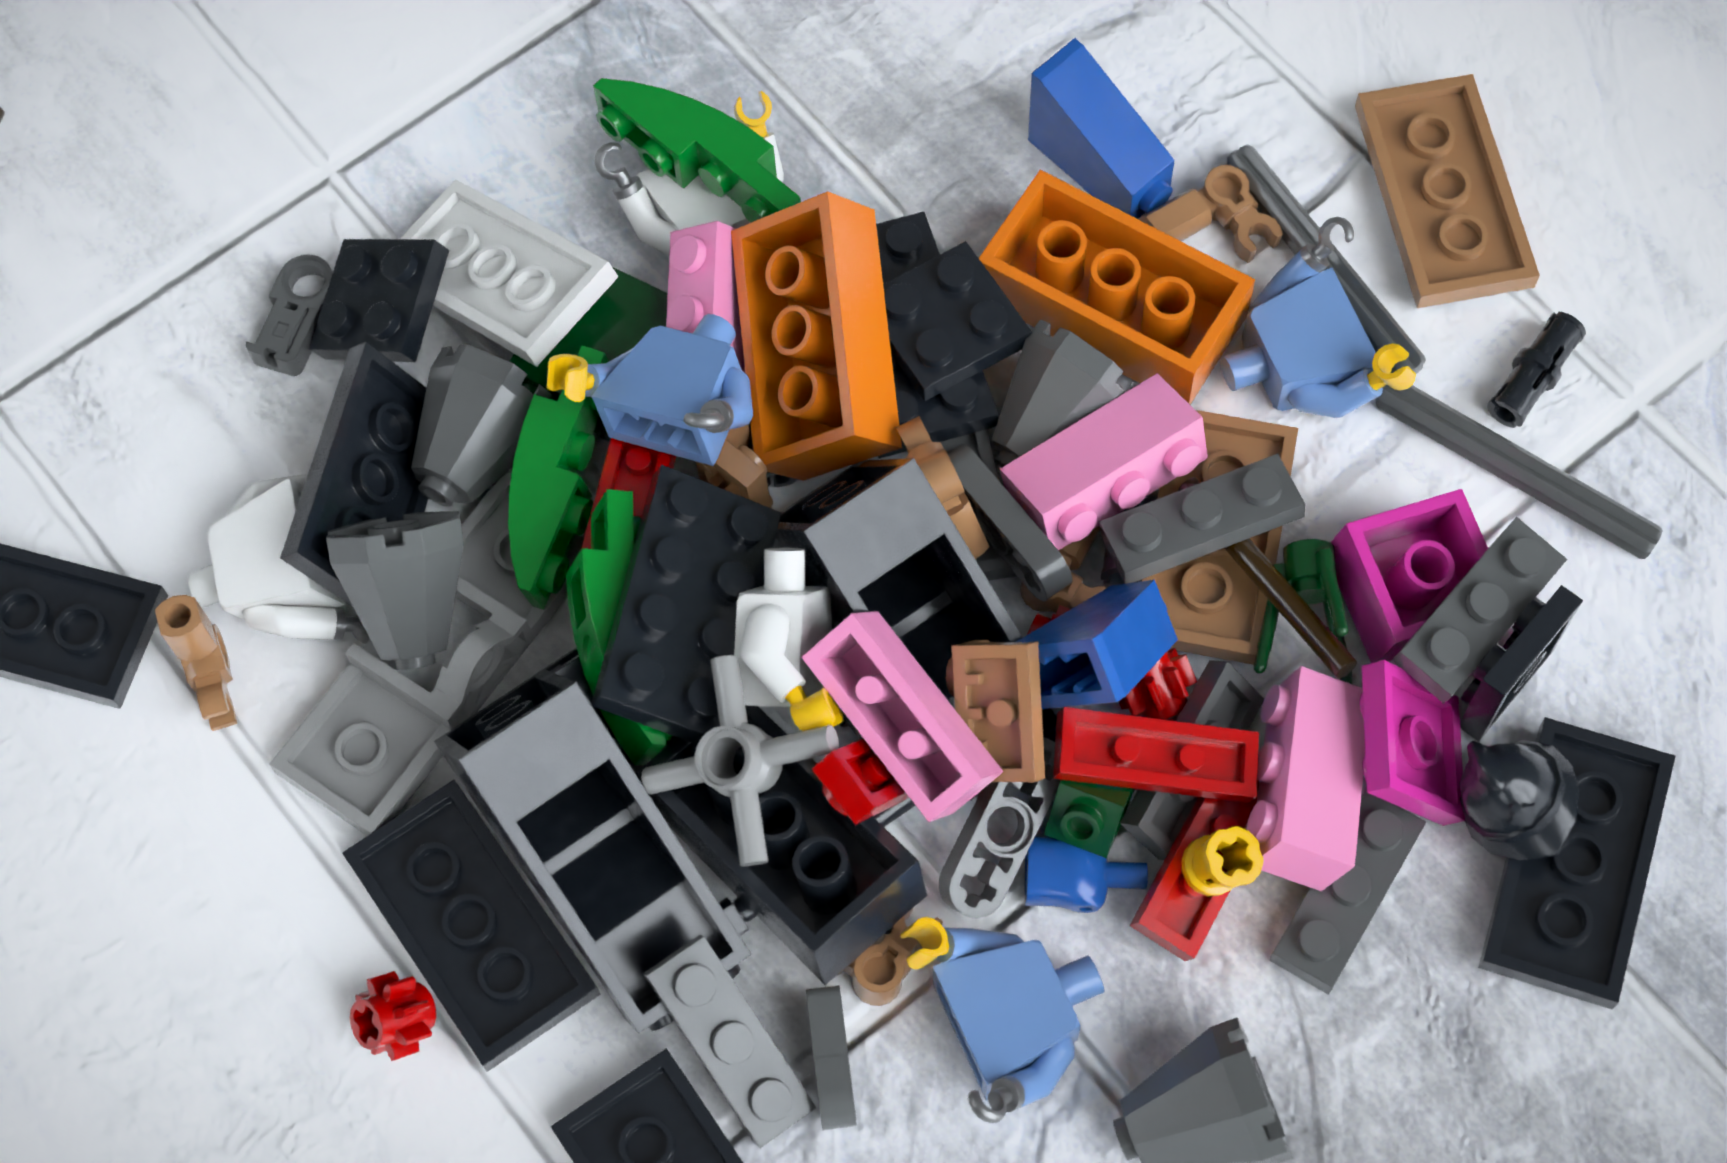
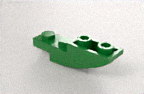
[593,78,801,223]
[508,345,609,610]
[566,489,672,766]

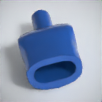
[1024,837,1148,913]

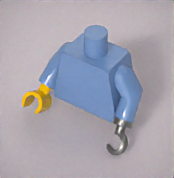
[1220,216,1416,418]
[547,314,753,466]
[900,917,1105,1123]

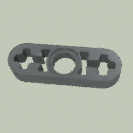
[947,444,1072,601]
[938,737,1061,918]

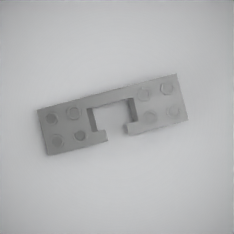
[269,471,586,836]

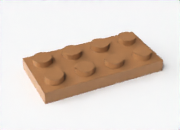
[1355,74,1540,309]
[1142,410,1299,665]

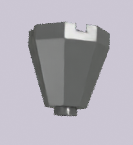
[992,319,1137,468]
[411,344,554,507]
[326,511,464,670]
[1113,1017,1293,1163]

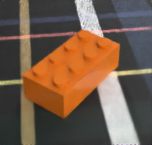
[979,169,1256,405]
[731,191,902,481]

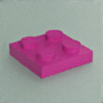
[1360,660,1465,826]

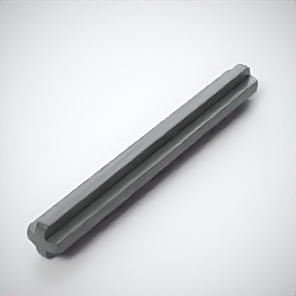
[1226,144,1426,374]
[1375,385,1663,559]

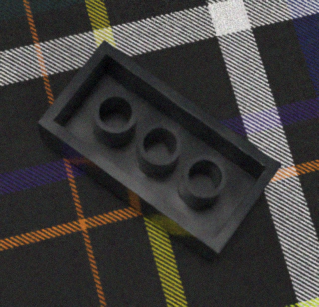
[636,705,927,986]

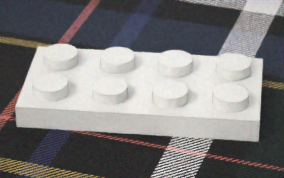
[400,179,619,367]

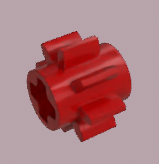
[1118,648,1197,720]
[350,971,436,1061]

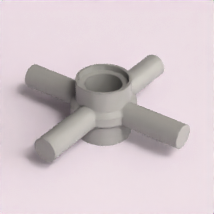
[642,655,839,866]

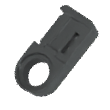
[245,254,333,376]
[806,985,857,1130]

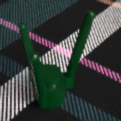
[1253,539,1354,685]

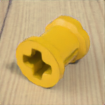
[1181,826,1264,896]

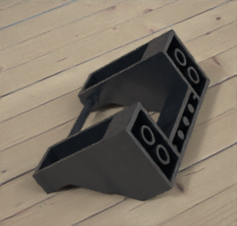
[434,458,1063,1034]

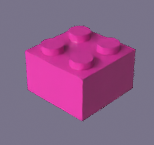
[1331,489,1488,663]

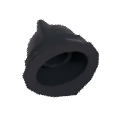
[1459,740,1580,861]

